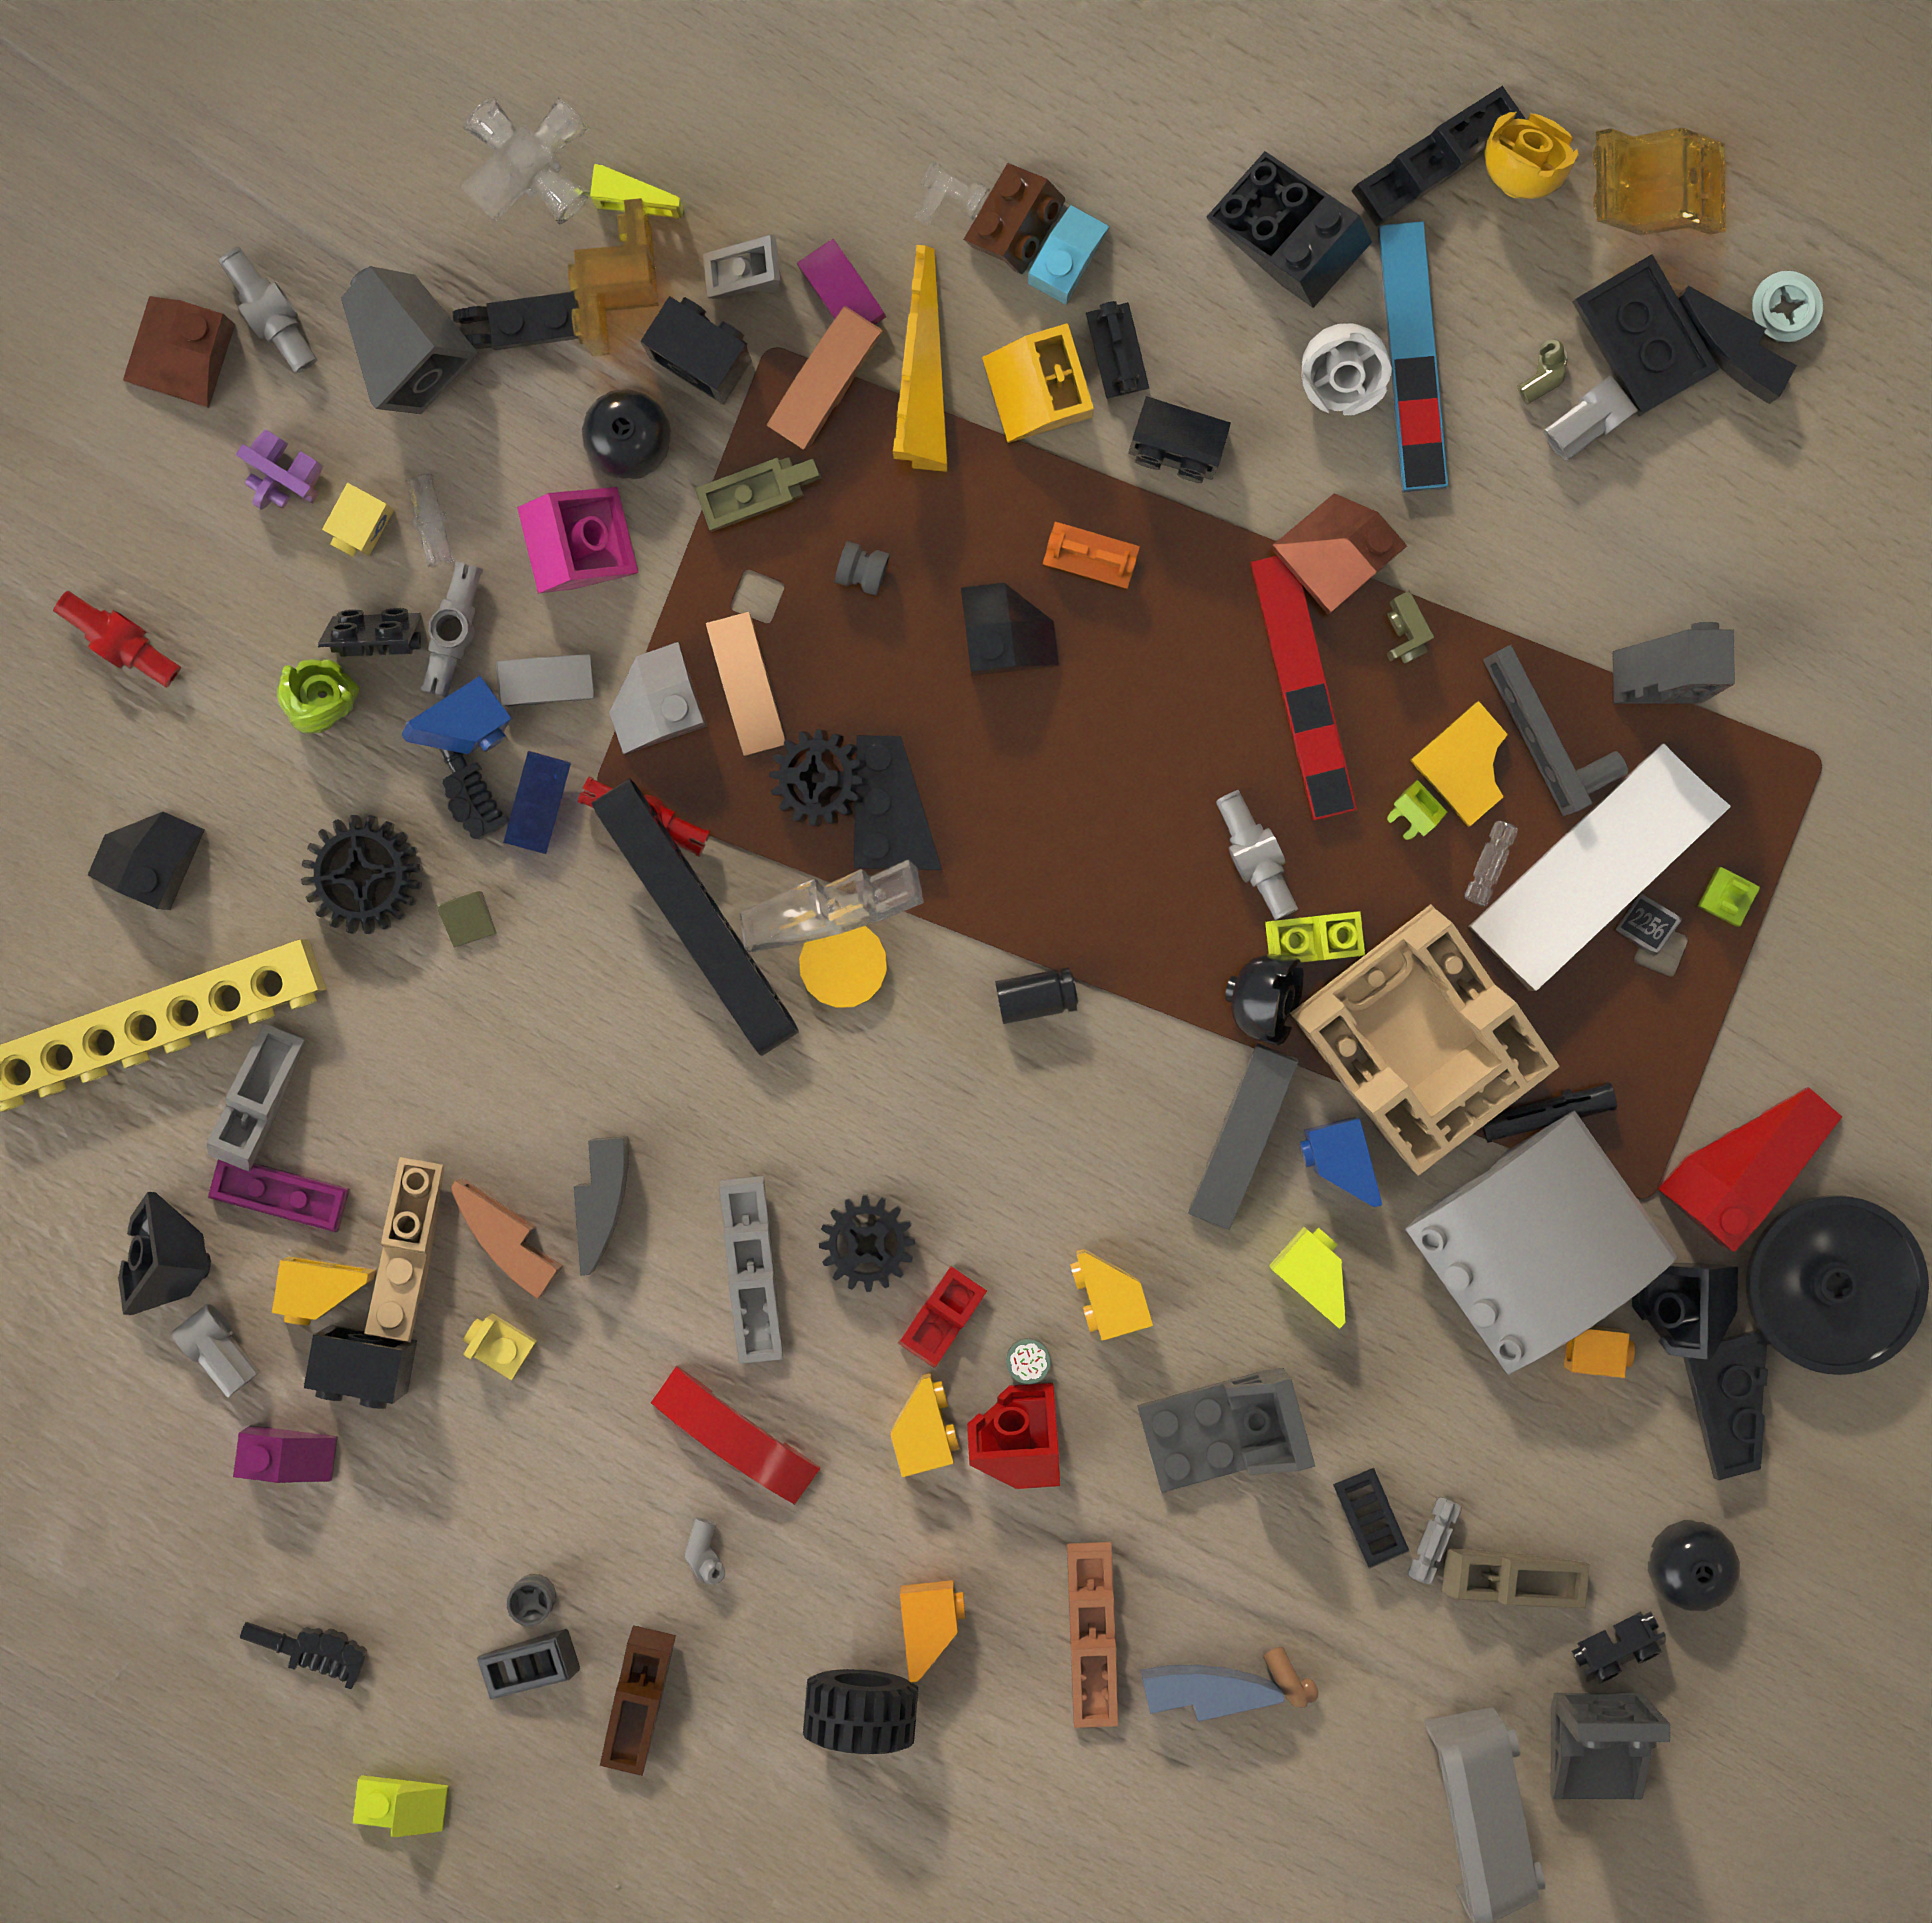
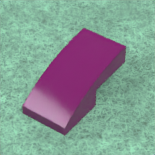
[797,239,886,325]

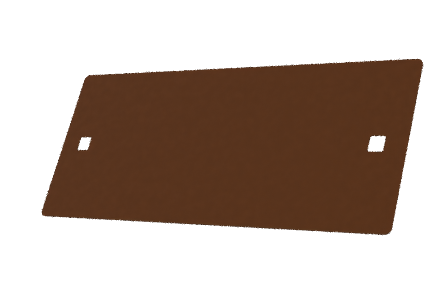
[597,347,1822,1199]

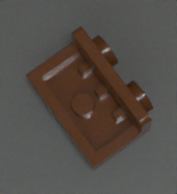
[963,163,1065,274]

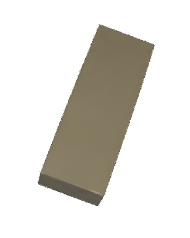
[1442,1548,1590,1608]

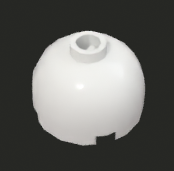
[1301,323,1392,415]

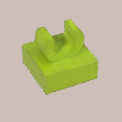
[1387,780,1447,840]
[1697,867,1760,927]

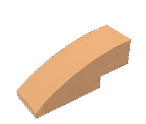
[706,612,786,756]

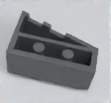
[1613,622,1735,704]

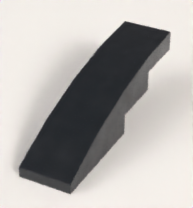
[1351,85,1526,227]

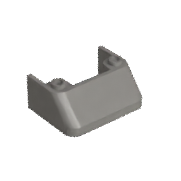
[1424,1707,1545,1923]

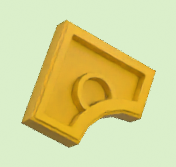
[1410,701,1508,827]

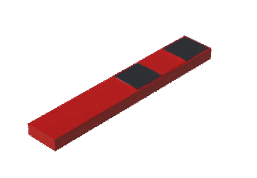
[1250,556,1357,821]

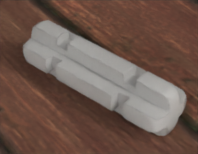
[1408,1497,1462,1584]

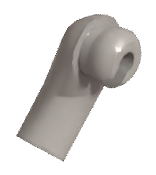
[684,1517,725,1585]

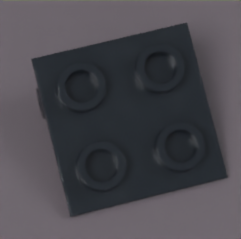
[318,608,421,657]

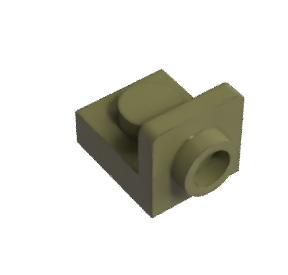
[1387,590,1434,664]

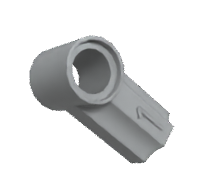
[1543,375,1638,461]
[172,1304,260,1398]

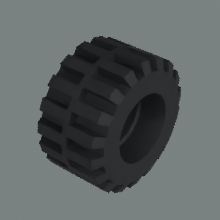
[803,1669,918,1754]

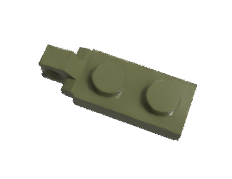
[695,457,821,532]

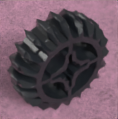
[301,815,423,934]

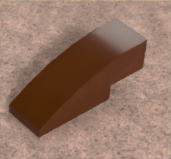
[600,1625,676,1776]

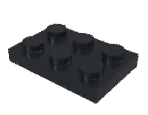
[1572,254,1719,416]

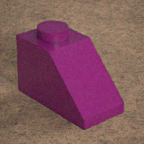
[233,1425,338,1483]

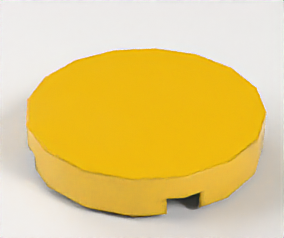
[799,920,887,1008]

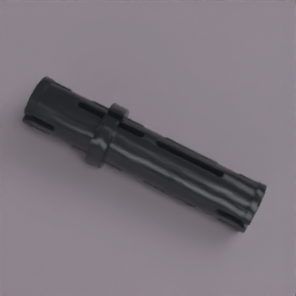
[1482,1082,1617,1143]

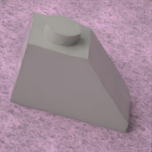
[609,642,707,755]

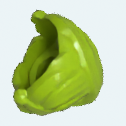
[277,659,359,734]

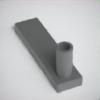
[1483,645,1628,817]

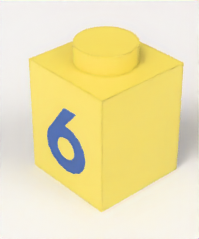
[322,483,394,557]

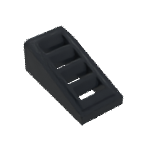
[1333,1468,1410,1569]
[477,1629,580,1700]

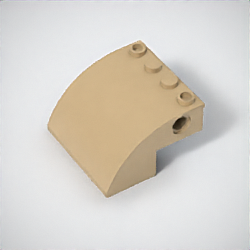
[1290,904,1560,1176]

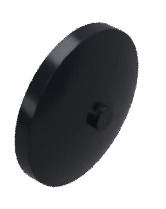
[1746,1195,1929,1375]

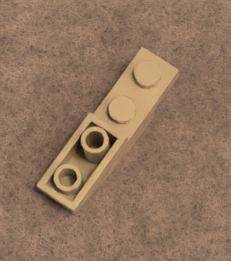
[364,1157,444,1343]

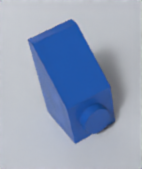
[401,676,511,754]
[1299,1117,1382,1207]

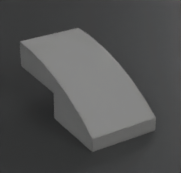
[495,654,594,706]

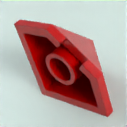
[967,1383,1060,1489]

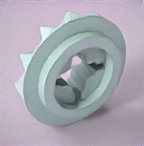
[1751,271,1823,342]

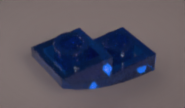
[503,751,571,854]

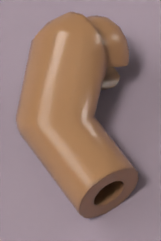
[1263,1647,1318,1708]

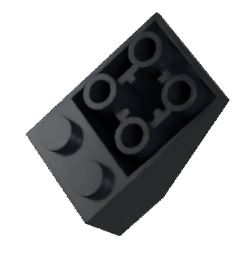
[1206,151,1372,308]

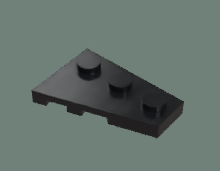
[854,735,942,871]
[1683,1329,1770,1481]

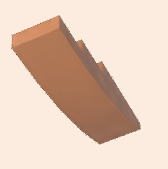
[1067,1542,1118,1728]

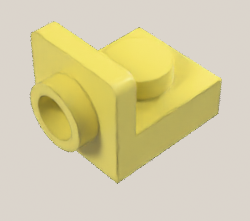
[463,1313,537,1380]

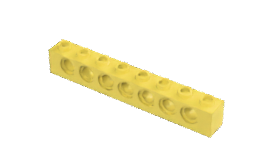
[0,939,327,1112]

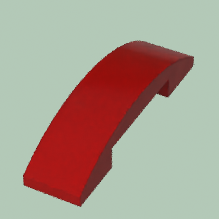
[651,1366,821,1505]

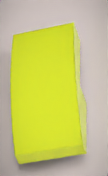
[1265,911,1365,962]

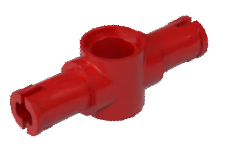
[53,591,181,688]
[577,776,711,857]

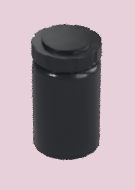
[995,967,1078,1024]

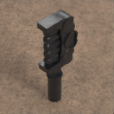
[439,749,510,840]
[240,1621,367,1689]

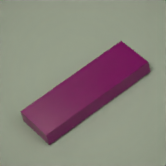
[208,1159,350,1232]

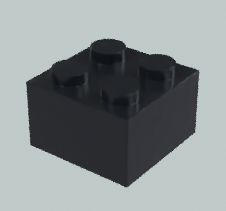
[640,296,752,405]
[304,1325,417,1409]

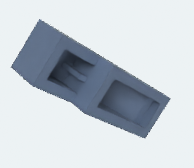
[1140,1665,1285,1722]

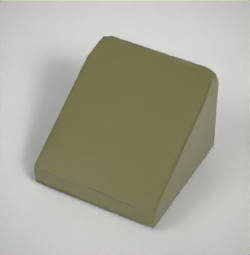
[436,891,497,948]

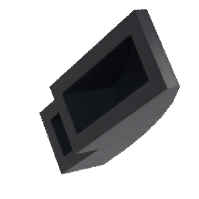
[1678,286,1797,404]

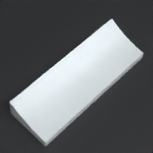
[1468,743,1731,991]

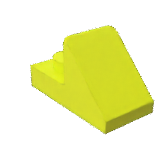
[353,1775,448,1837]

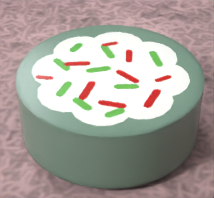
[1006,1338,1051,1384]

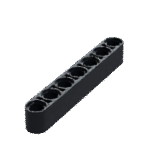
[592,778,799,1056]

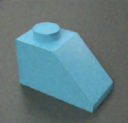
[1028,205,1109,305]

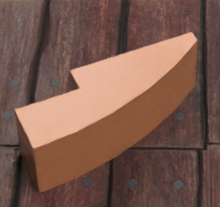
[767,306,883,450]
[451,1178,563,1299]

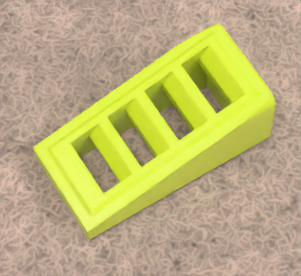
[590,164,684,219]

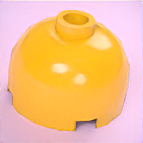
[1484,112,1578,199]

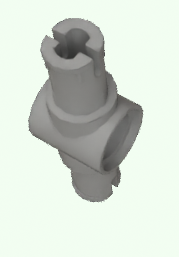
[218,247,317,374]
[421,561,483,697]
[1216,790,1298,921]

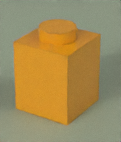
[1564,1326,1635,1378]

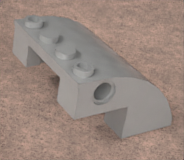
[1405,1110,1678,1375]

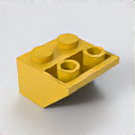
[982,323,1094,443]

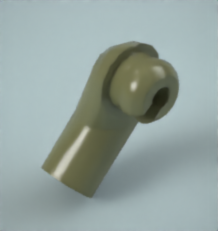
[1517,339,1568,404]

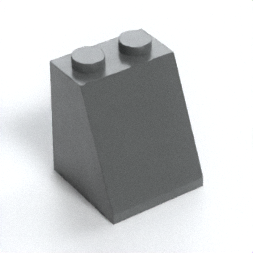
[341,266,479,414]

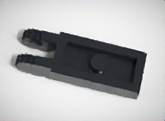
[452,291,582,350]

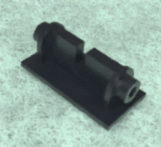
[1086,301,1149,399]
[1571,1611,1666,1684]

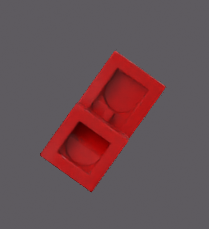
[898,1266,987,1368]

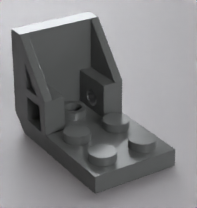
[1137,1368,1316,1493]
[1550,1693,1670,1799]

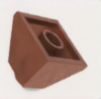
[123,296,235,408]
[1270,493,1407,614]

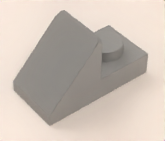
[703,235,780,300]

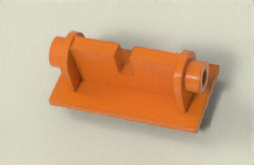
[1043,522,1140,589]

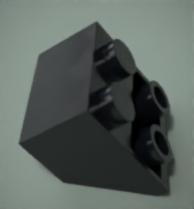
[1128,396,1231,483]

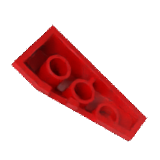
[1657,1087,1842,1252]

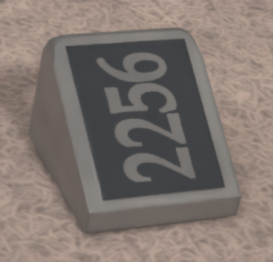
[1615,894,1682,955]

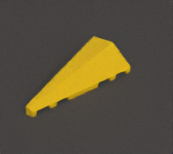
[893,245,947,472]

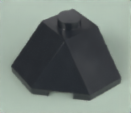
[961,583,1059,676]
[88,812,205,910]
[118,1192,211,1315]
[1632,1263,1738,1359]

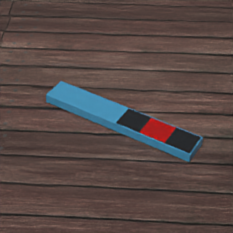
[1378,221,1448,492]

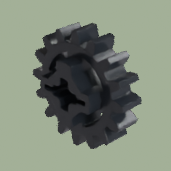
[769,729,867,826]
[819,1194,915,1292]

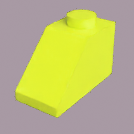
[1269,1226,1346,1329]

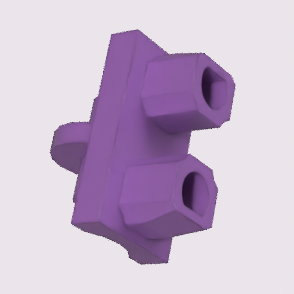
[236,429,323,509]

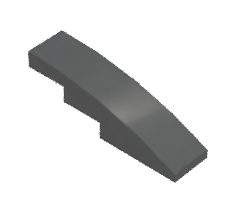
[1188,1043,1298,1230]

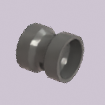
[834,540,890,596]
[507,1574,556,1626]

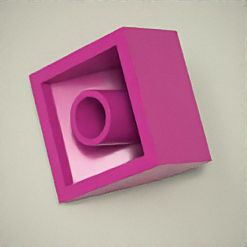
[517,487,638,594]

